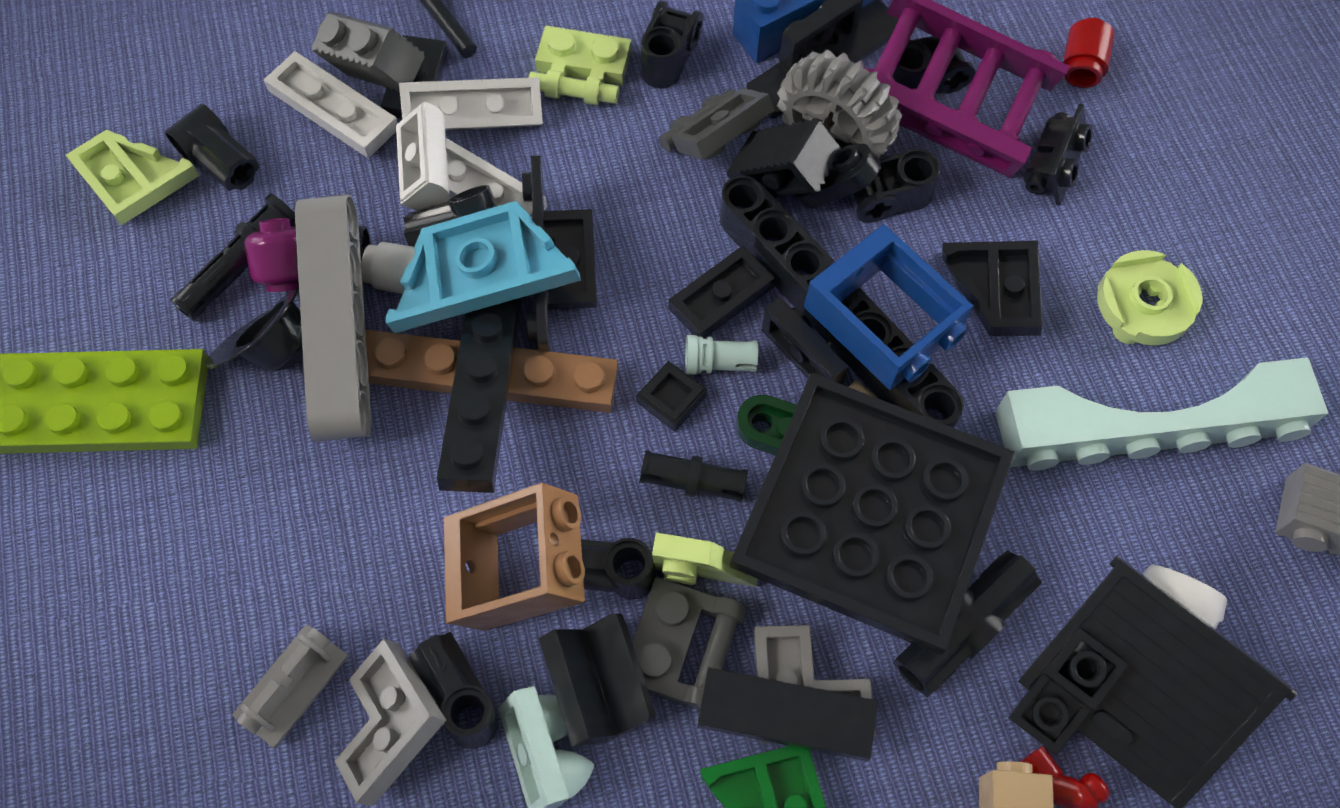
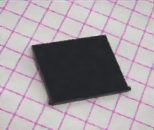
[1018,556,1297,808]

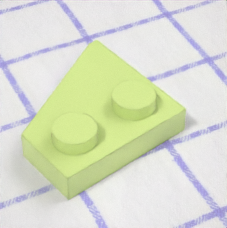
[652,532,758,587]

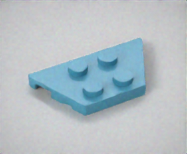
[386,201,581,333]

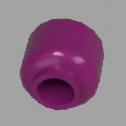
[244,218,299,292]

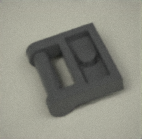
[632,577,748,711]

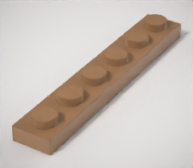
[365,329,619,413]

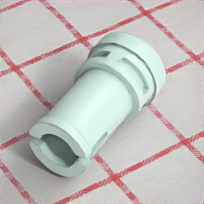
[685,335,758,375]

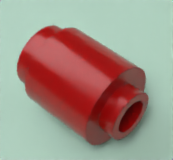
[1062,17,1115,88]

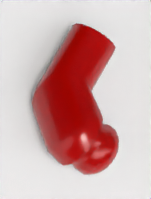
[1020,745,1110,808]

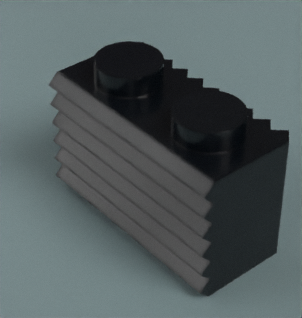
[727,118,841,198]

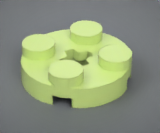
[1097,250,1203,345]

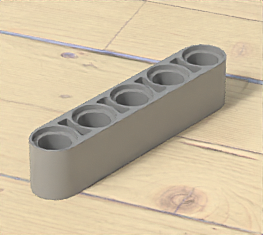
[295,194,371,442]

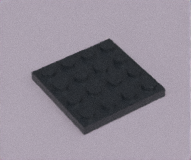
[730,373,1015,656]

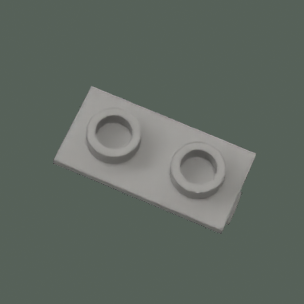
[232,624,349,749]

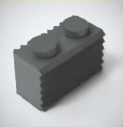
[312,12,424,92]

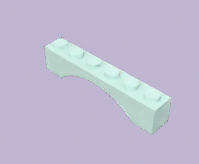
[995,357,1329,471]

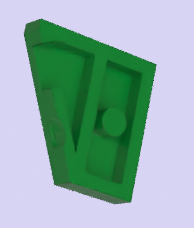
[700,746,826,808]

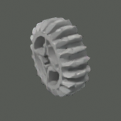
[777,50,903,158]

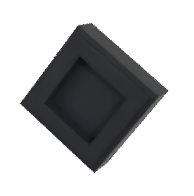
[636,361,707,432]

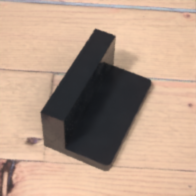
[539,613,656,747]

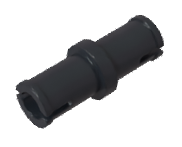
[639,450,748,503]

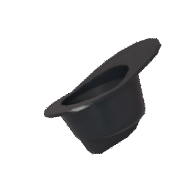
[205,289,303,371]

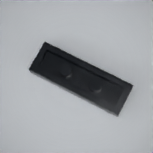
[697,667,878,762]

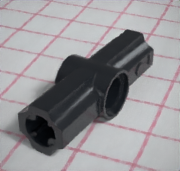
[893,550,1042,697]

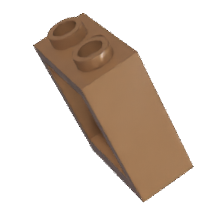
[444,483,585,631]

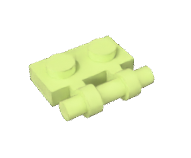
[528,25,632,106]

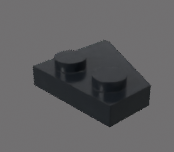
[942,240,1042,336]

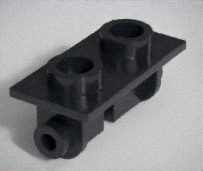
[1024,104,1092,206]

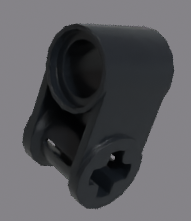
[641,0,704,88]
[892,36,976,94]
[854,149,940,223]

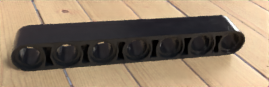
[720,176,964,428]

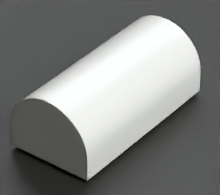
[396,101,450,210]

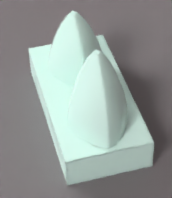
[498,686,594,808]

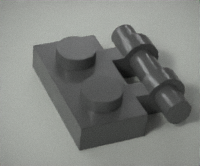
[659,88,775,160]

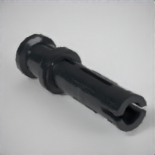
[169,193,296,322]

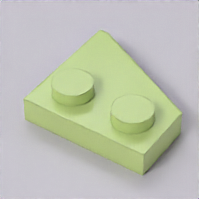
[66,130,199,226]

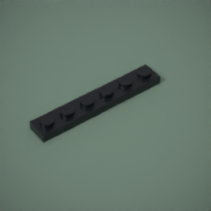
[436,298,521,493]

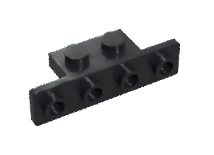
[746,0,899,118]
[522,155,597,351]

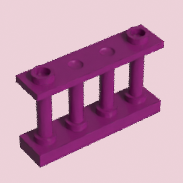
[863,0,1070,178]

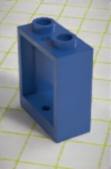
[804,224,973,390]

